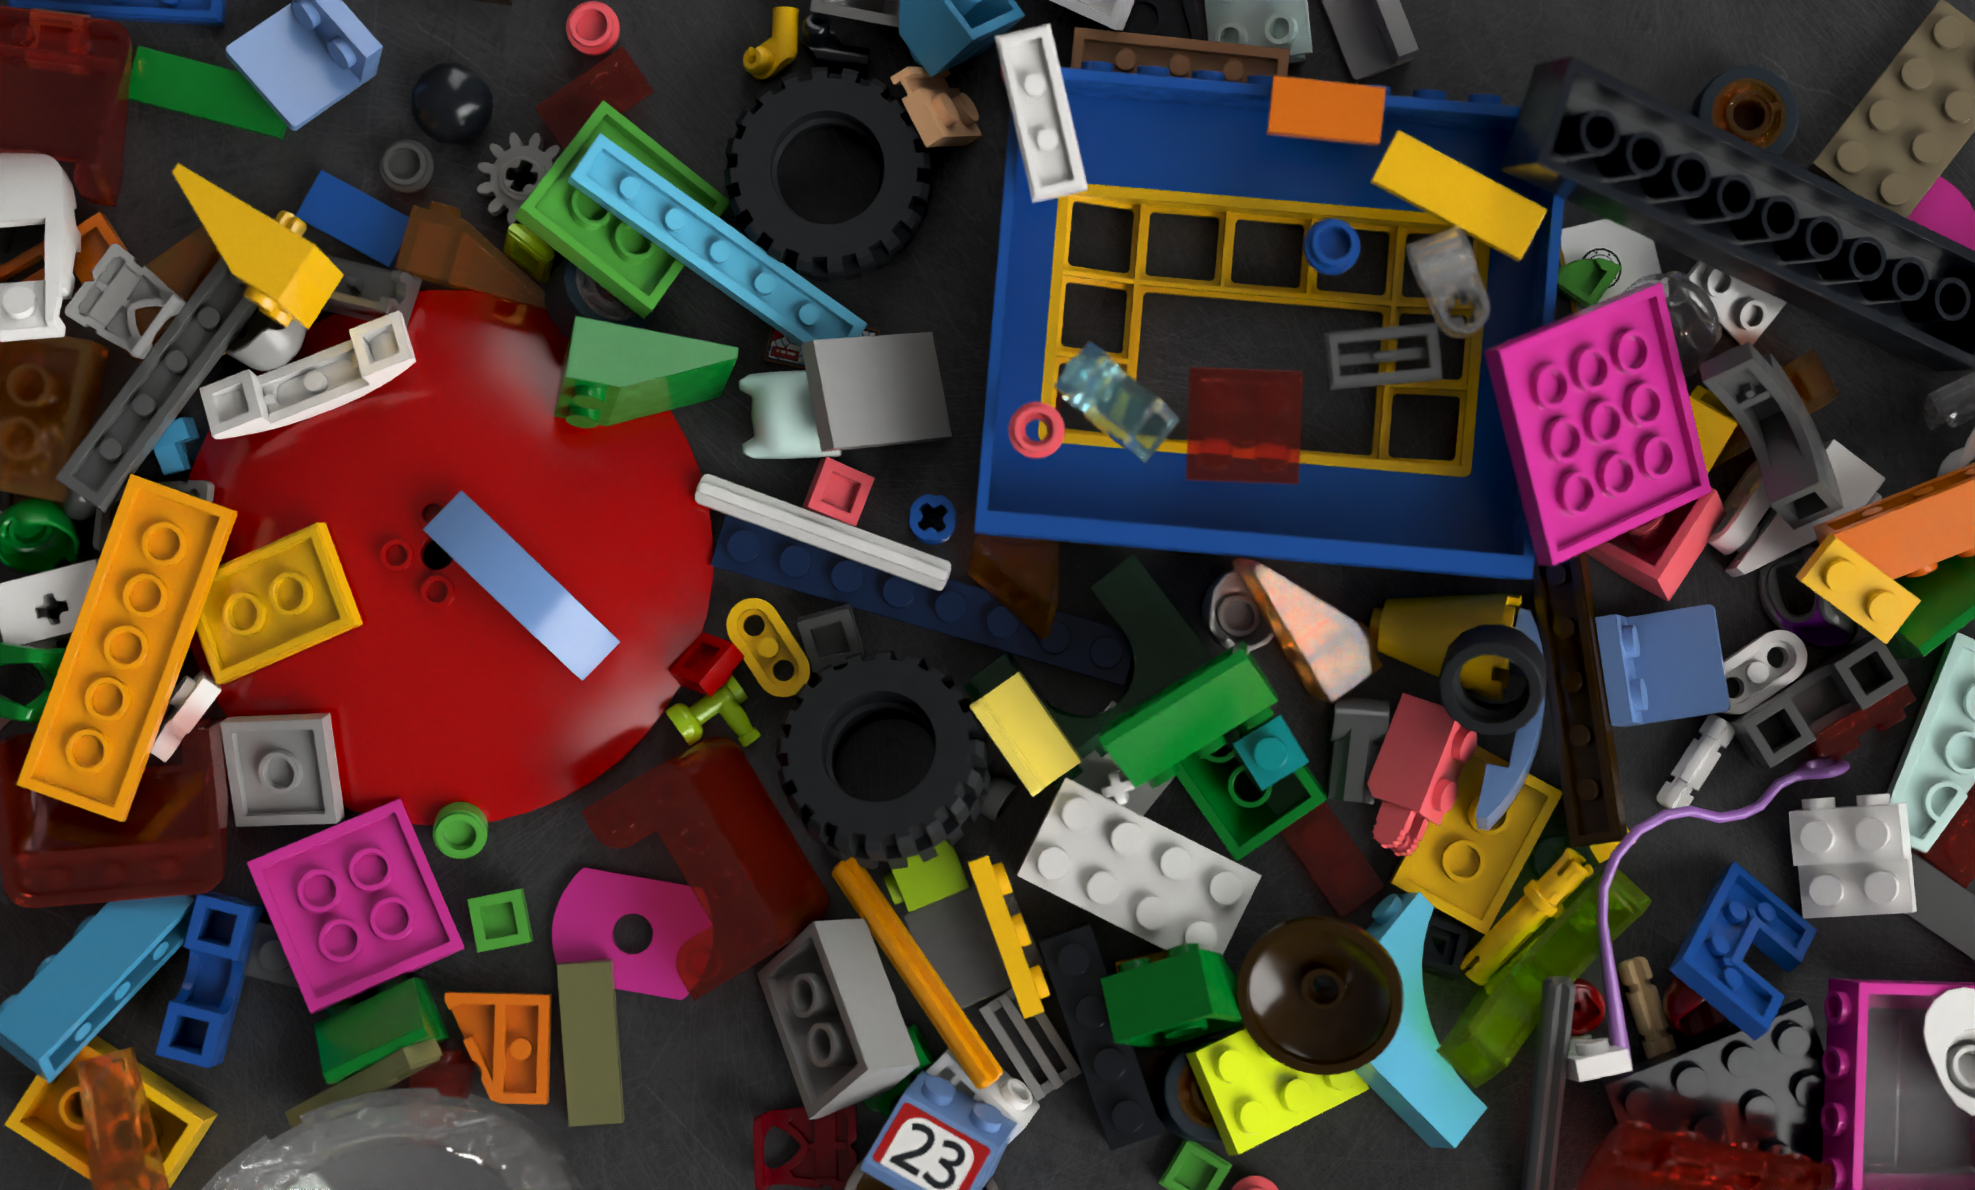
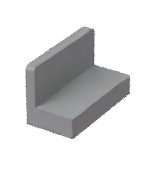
[1320,0,1419,82]

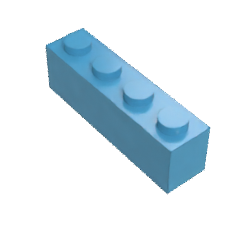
[0,864,195,1084]

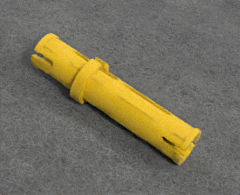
[1460,848,1594,986]

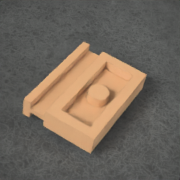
[890,66,983,147]

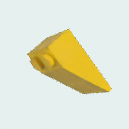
[172,163,344,330]

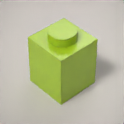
[883,840,970,912]

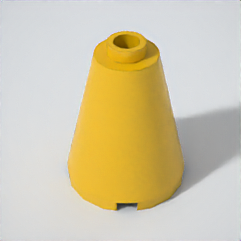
[1369,593,1522,701]

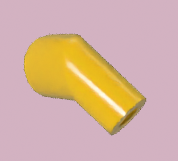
[742,6,799,79]

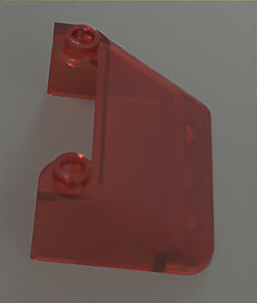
[0,5,133,207]
[0,717,229,908]

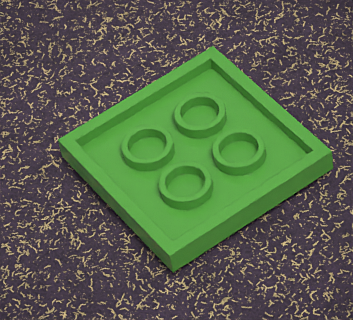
[513,100,730,319]

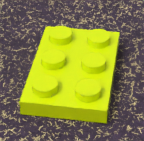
[1186,1026,1369,1156]

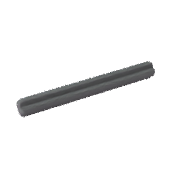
[1521,976,1576,1190]

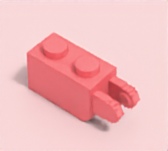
[1367,693,1477,857]

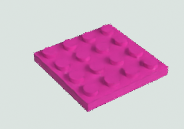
[1485,282,1712,566]

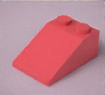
[1586,487,1727,602]

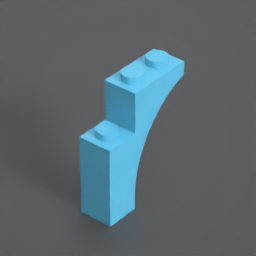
[1354,892,1488,1148]

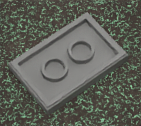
[801,332,952,452]

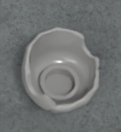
[226,307,307,372]
[1201,566,1283,651]

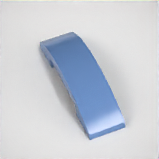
[423,490,620,681]
[1476,608,1546,831]

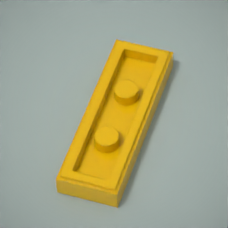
[1370,130,1547,261]

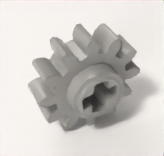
[477,132,562,225]

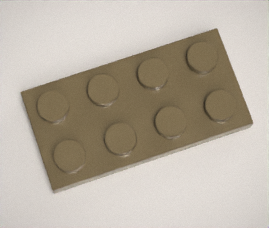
[1808,0,1975,218]

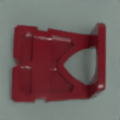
[753,1104,859,1190]

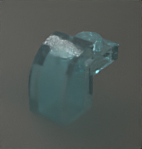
[1053,341,1180,463]

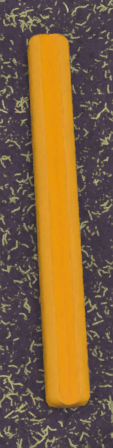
[832,857,1003,1090]

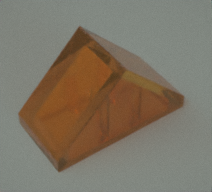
[968,535,1059,640]

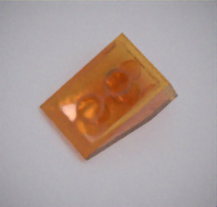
[0,336,109,502]

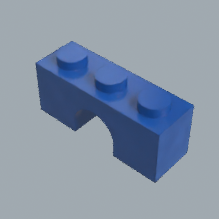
[155,891,264,1068]

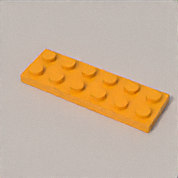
[16,474,238,822]

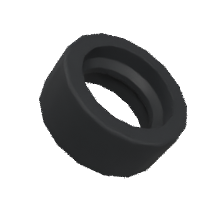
[1438,624,1547,735]

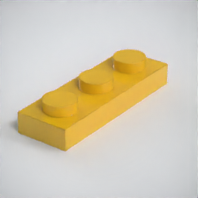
[967,854,1050,1019]

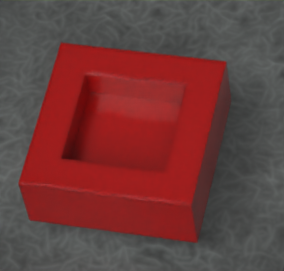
[669,632,745,697]

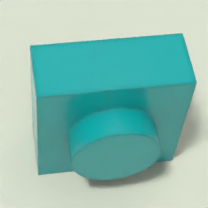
[1233,714,1309,791]

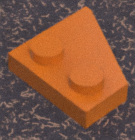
[445,991,552,1105]

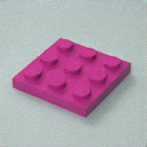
[247,798,464,1015]

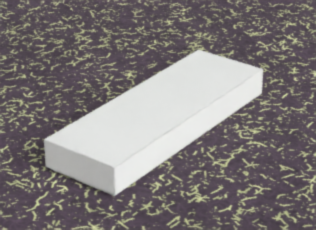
[995,24,1088,203]

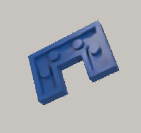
[1669,861,1817,1041]

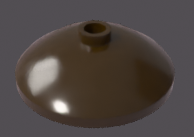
[1237,916,1404,1075]

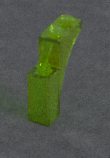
[1436,868,1652,1089]

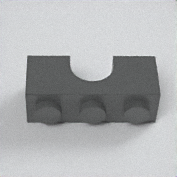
[1728,636,1909,768]

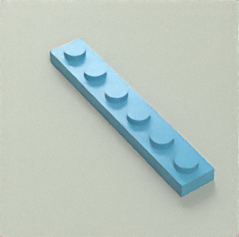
[567,133,867,347]

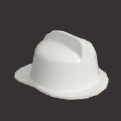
[1922,987,1975,1116]

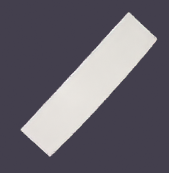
[199,310,416,440]

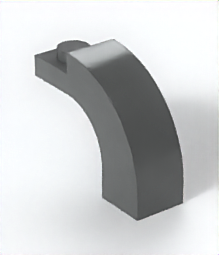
[1699,341,1844,530]

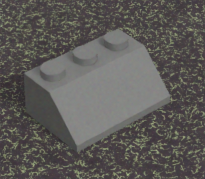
[757,918,920,1120]

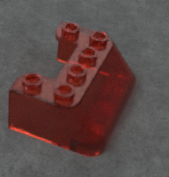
[581,737,830,1001]

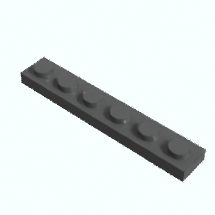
[55,256,259,513]

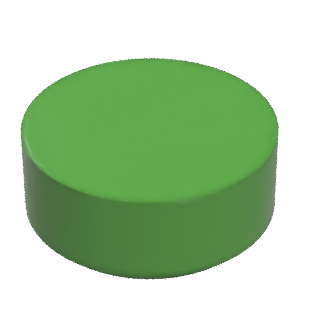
[433,802,488,859]

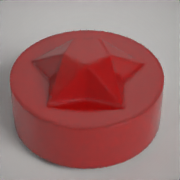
[1571,978,1606,1036]

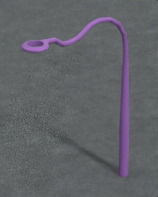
[1597,757,1850,1190]

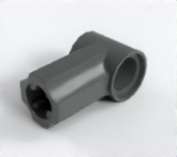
[1327,694,1390,804]

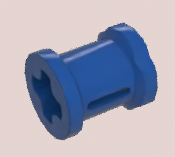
[909,494,957,545]

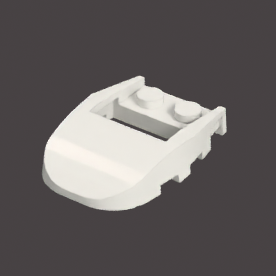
[0,151,81,342]

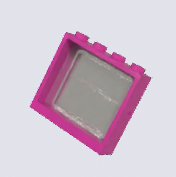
[1818,978,1975,1190]

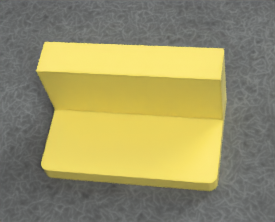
[970,671,1083,796]

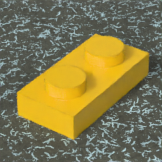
[1795,533,1921,644]

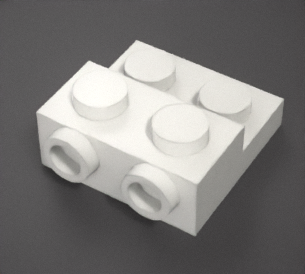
[1788,793,1917,919]

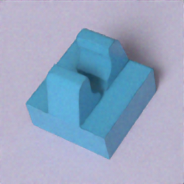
[148,417,200,475]

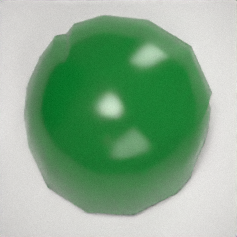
[0,498,80,573]

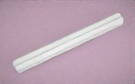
[695,474,951,591]

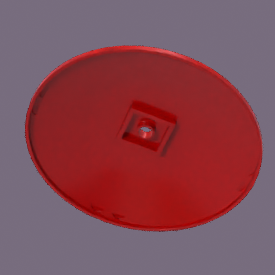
[189,290,714,825]

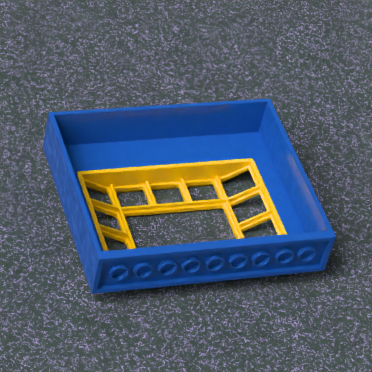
[975,60,1564,580]

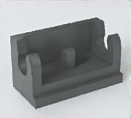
[322,255,422,328]

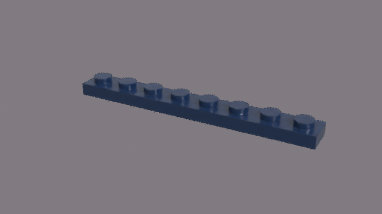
[711,514,1139,687]

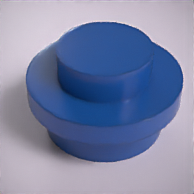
[1303,218,1360,275]

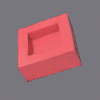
[802,457,875,527]

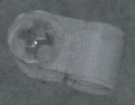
[1406,225,1490,340]

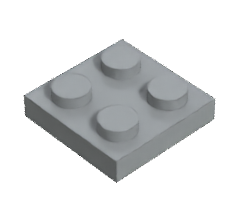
[220,713,345,827]

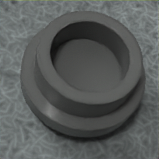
[380,139,435,194]

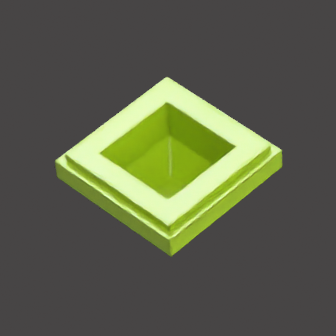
[503,223,555,283]

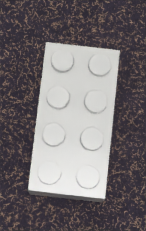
[1016,777,1262,955]

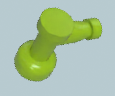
[665,675,761,747]

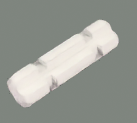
[1656,714,1735,809]
[1101,770,1135,805]

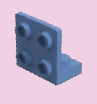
[225,0,383,131]
[1595,604,1730,727]

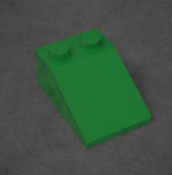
[554,316,739,428]

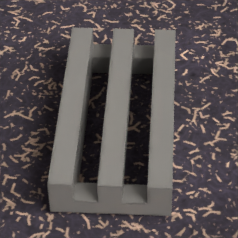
[979,987,1083,1101]

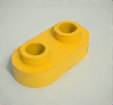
[726,598,811,698]

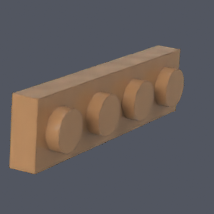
[1070,27,1290,83]

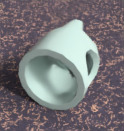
[738,370,842,459]

